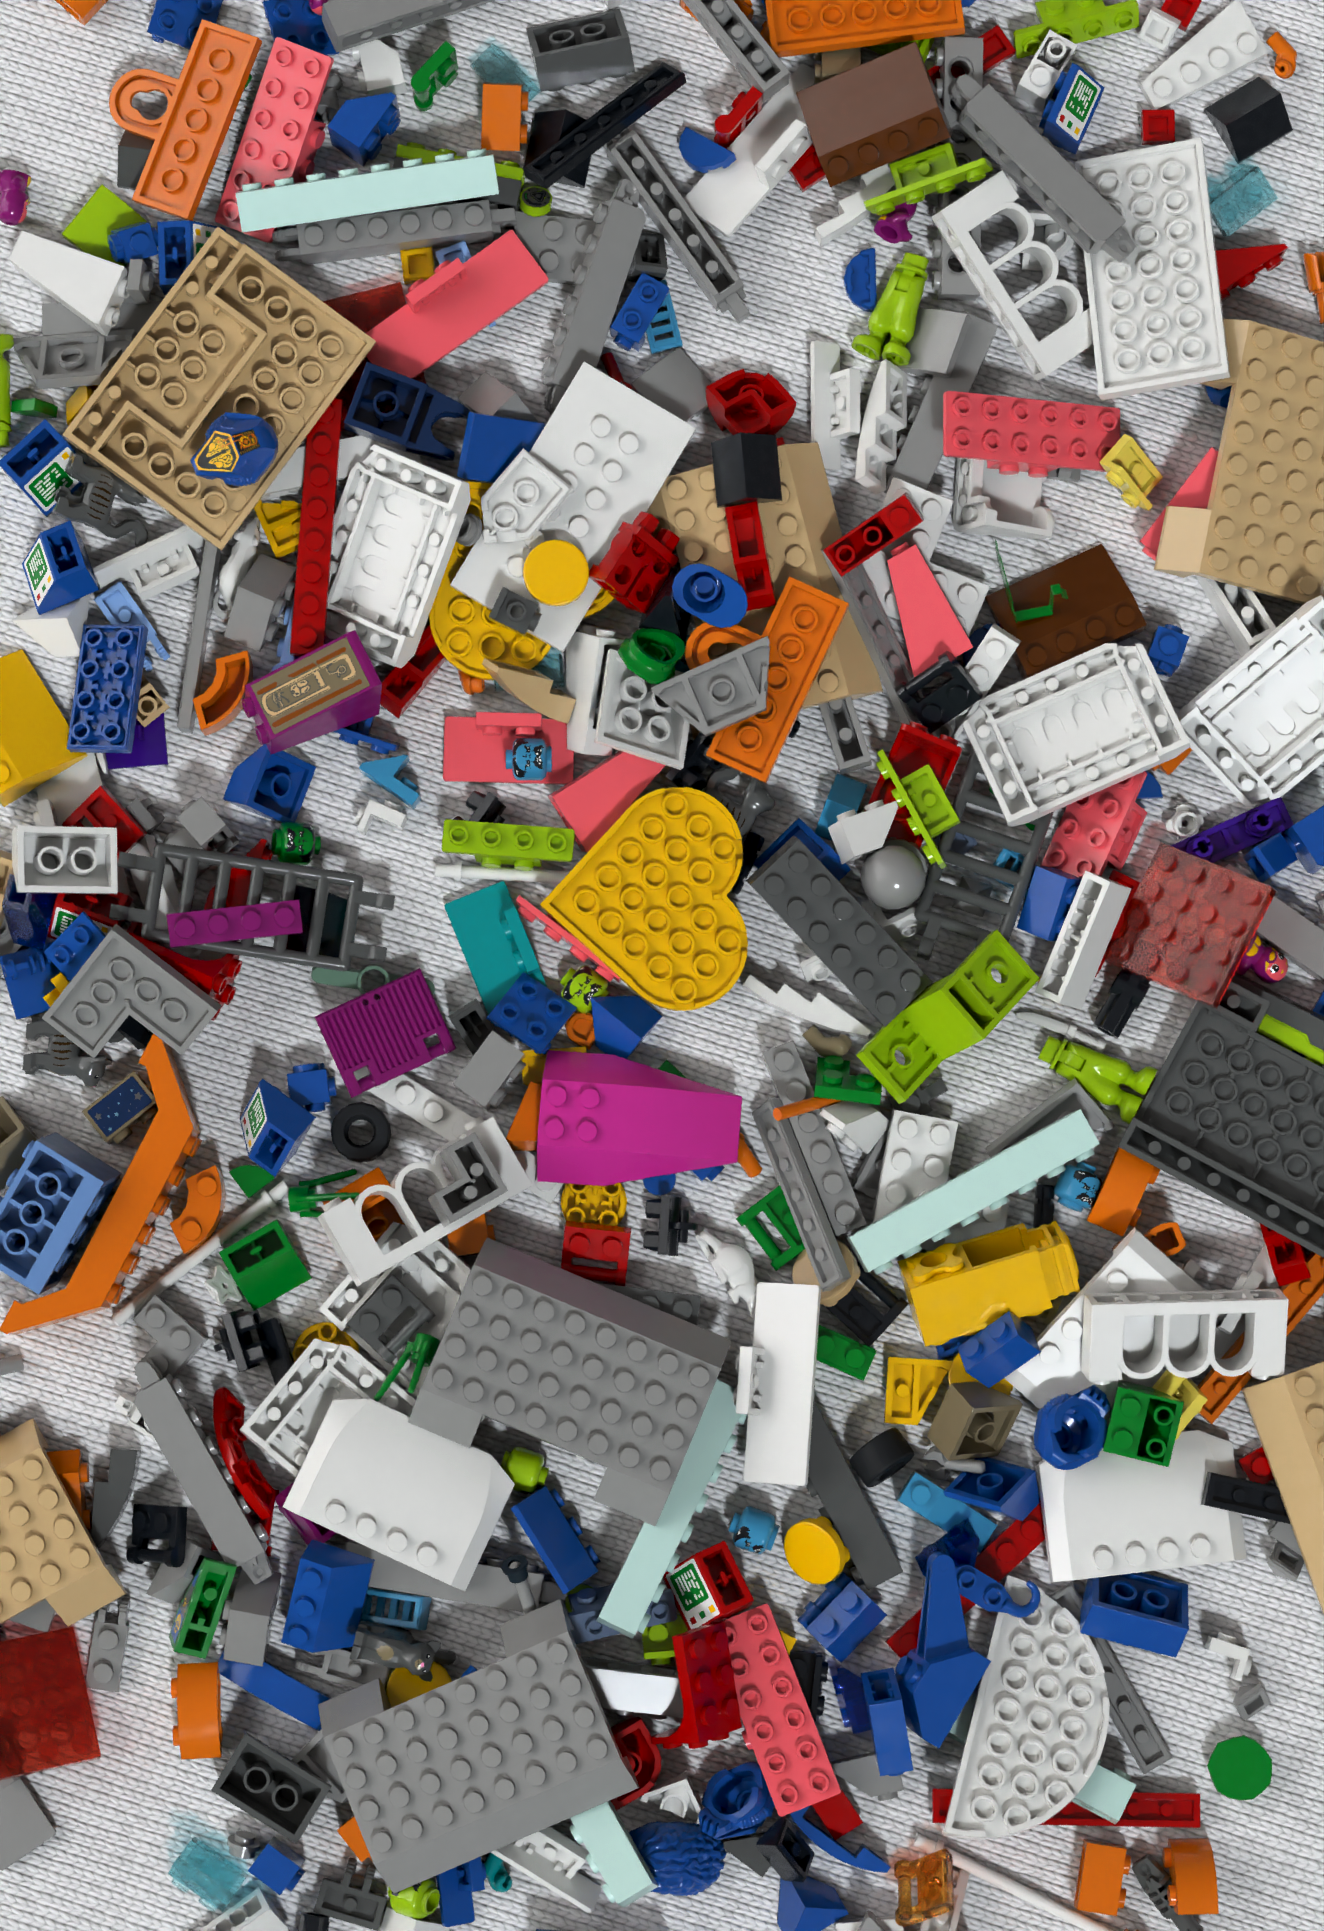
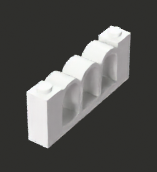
[931,170,1093,381]
[317,1116,532,1287]
[1081,1289,1289,1385]

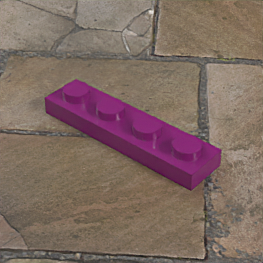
[166,900,303,948]

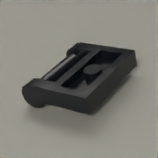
[895,651,983,734]
[822,1260,909,1347]
[126,1504,187,1568]

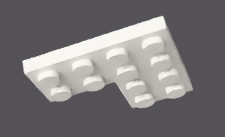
[862,477,990,638]
[871,1109,1010,1251]

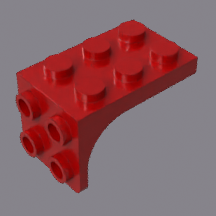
[865,721,963,848]
[125,930,242,1021]
[650,1621,742,1749]

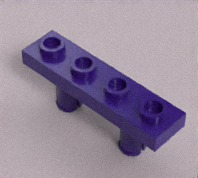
[1161,797,1294,880]

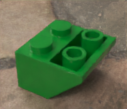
[219,1220,312,1310]
[1103,1380,1184,1467]

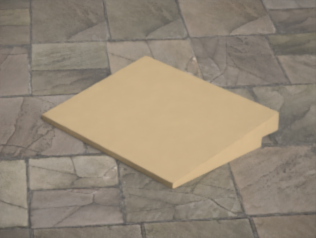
[62,227,376,551]

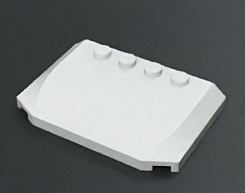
[325,444,471,668]
[1177,595,1324,807]
[962,643,1190,827]
[318,1222,486,1422]
[1005,1227,1219,1426]
[239,1339,416,1478]
[283,1398,515,1591]
[1036,1430,1247,1582]

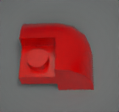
[706,369,797,435]
[611,1717,662,1811]

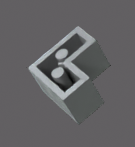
[458,372,538,422]
[224,553,297,652]
[163,796,240,878]
[453,1030,526,1111]
[427,1132,508,1227]
[133,1295,208,1379]
[219,1569,282,1667]

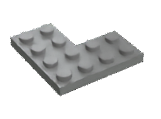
[42,924,222,1058]

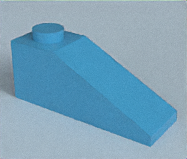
[896,1471,997,1553]

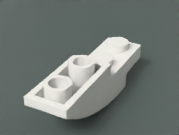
[927,623,1021,740]

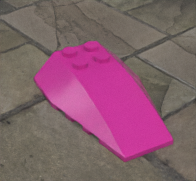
[537,1050,742,1186]

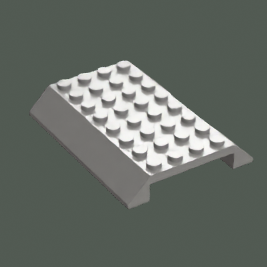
[408,1238,732,1526]
[318,1599,640,1893]

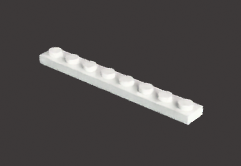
[328,1059,564,1204]

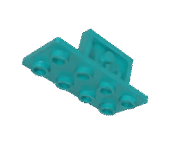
[445,881,548,1025]

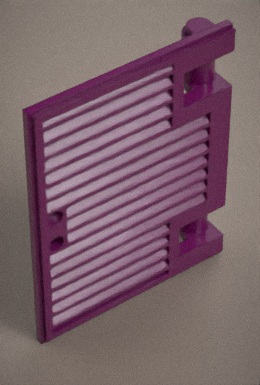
[315,968,457,1098]

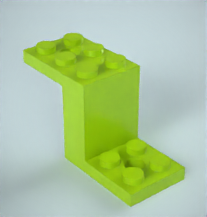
[856,929,1040,1104]

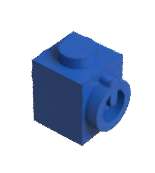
[107,222,158,263]
[1147,624,1189,677]
[287,1063,337,1113]

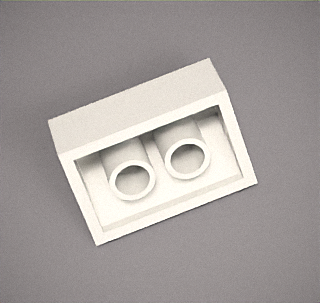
[12,826,118,894]

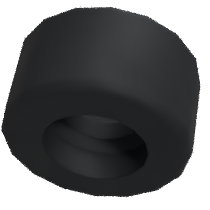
[331,1102,391,1163]
[849,1428,914,1488]

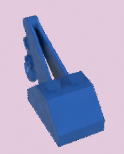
[895,1551,1040,1748]

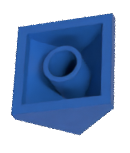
[1282,806,1324,874]

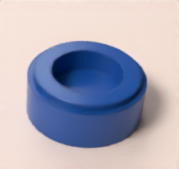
[643,1174,676,1196]

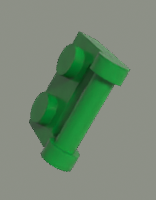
[411,41,458,111]
[736,1185,805,1271]

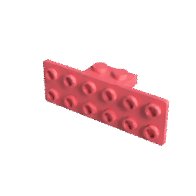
[215,37,334,243]
[366,230,549,379]
[943,391,1120,478]
[721,1604,841,1817]

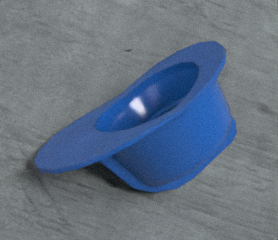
[672,563,748,628]

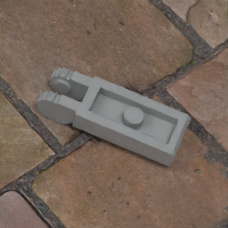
[85,1598,130,1692]
[295,1649,391,1690]

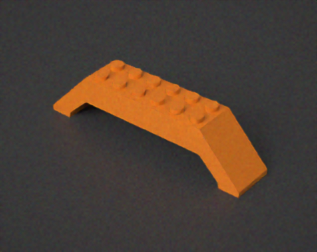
[0,1034,202,1335]

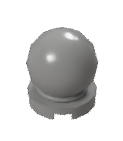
[861,837,928,909]

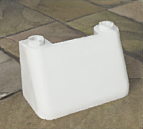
[953,458,1055,539]

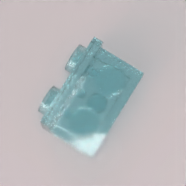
[1209,164,1278,237]

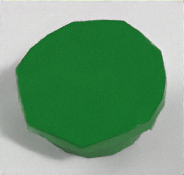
[618,628,685,684]
[1207,1735,1272,1800]

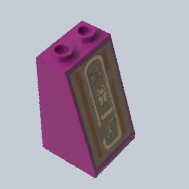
[242,630,382,754]

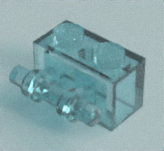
[168,1836,249,1912]

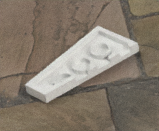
[1139,0,1268,110]

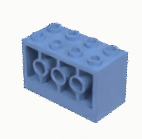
[0,1132,122,1295]

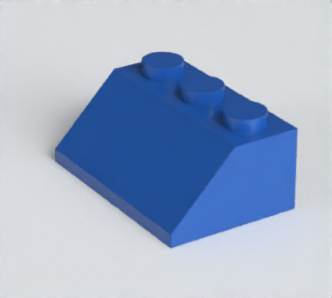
[511,1486,601,1594]
[281,1539,375,1653]
[1080,1572,1189,1658]

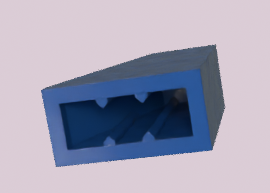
[860,1667,913,1776]

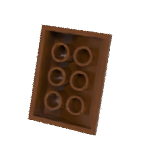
[796,41,953,187]
[985,544,1147,680]

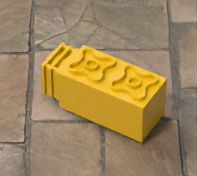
[897,1221,1080,1347]

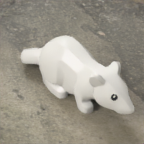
[213,517,260,621]
[695,1231,759,1320]

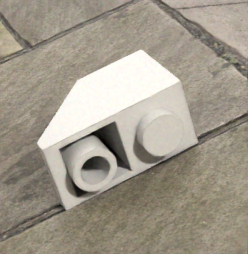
[1015,30,1078,111]
[351,39,407,96]
[828,800,898,864]
[819,1101,890,1155]

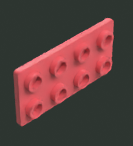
[443,712,574,785]
[1040,771,1148,879]

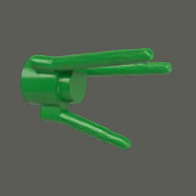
[288,1169,359,1218]
[374,1333,441,1401]

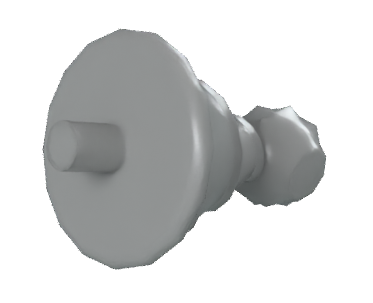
[316,74,343,123]

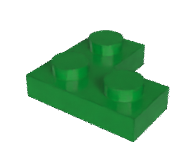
[814,1055,882,1105]

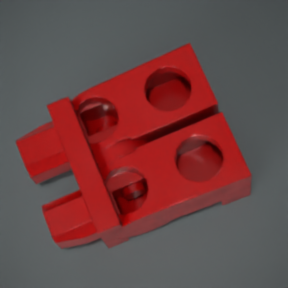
[589,511,680,614]

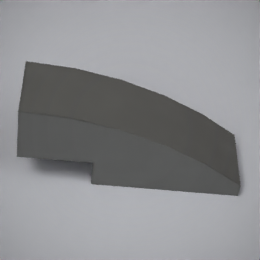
[91,1448,141,1548]

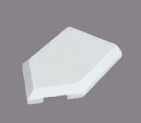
[481,448,573,544]

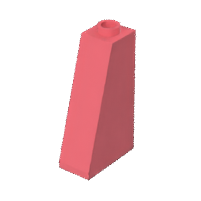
[1140,447,1219,561]
[887,541,973,677]
[548,751,666,852]

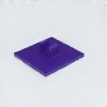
[105,712,168,770]

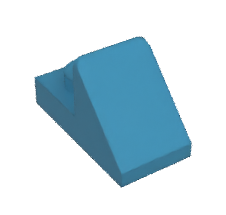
[359,755,421,809]

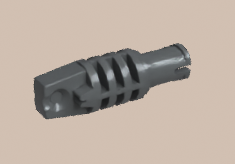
[1132,1854,1204,1931]

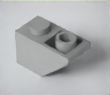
[146,1537,221,1605]

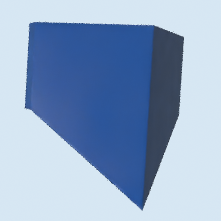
[591,996,662,1059]
[777,1876,849,1931]

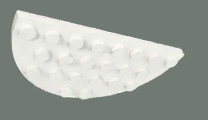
[943,1575,1110,1840]

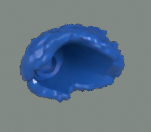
[629,1821,727,1896]

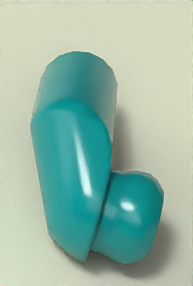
[484,1852,512,1893]

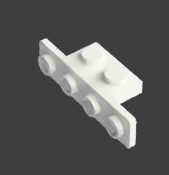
[810,340,861,472]
[92,525,205,601]
[800,899,924,985]
[1214,1244,1279,1359]
[491,1827,601,1913]

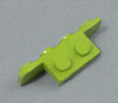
[1013,0,1139,59]
[864,142,993,215]
[876,749,961,869]
[442,819,575,871]

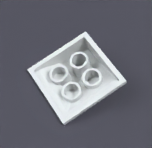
[594,649,690,770]

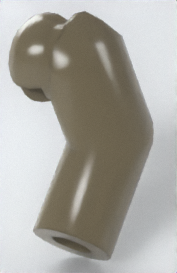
[802,1025,852,1057]

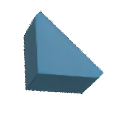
[815,773,867,841]

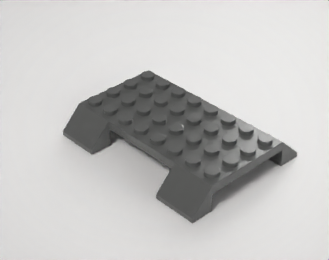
[1118,971,1324,1257]

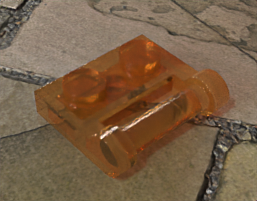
[894,1848,954,1927]

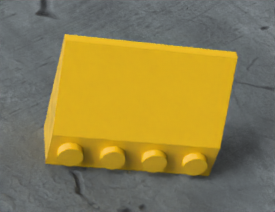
[0,649,88,807]

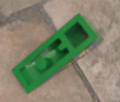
[169,1557,237,1659]

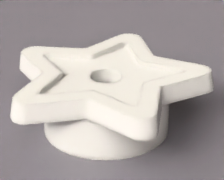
[204,1265,242,1306]

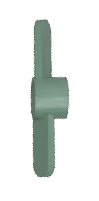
[311,964,435,998]

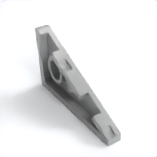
[985,1078,1115,1157]

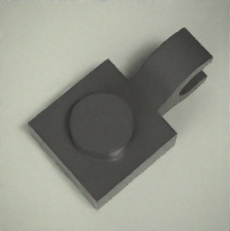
[888,1078,948,1115]

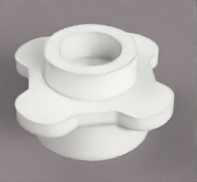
[1165,804,1204,841]

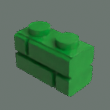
[816,1325,877,1381]

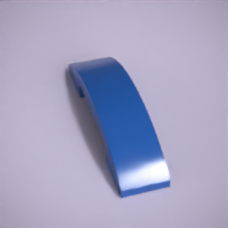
[218,1651,332,1731]
[790,1806,891,1873]

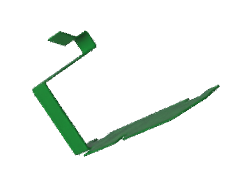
[995,539,1068,623]

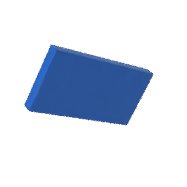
[457,412,547,483]
[67,624,148,753]

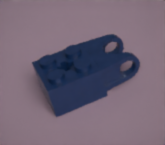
[344,362,471,461]

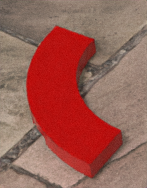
[213,1386,277,1520]

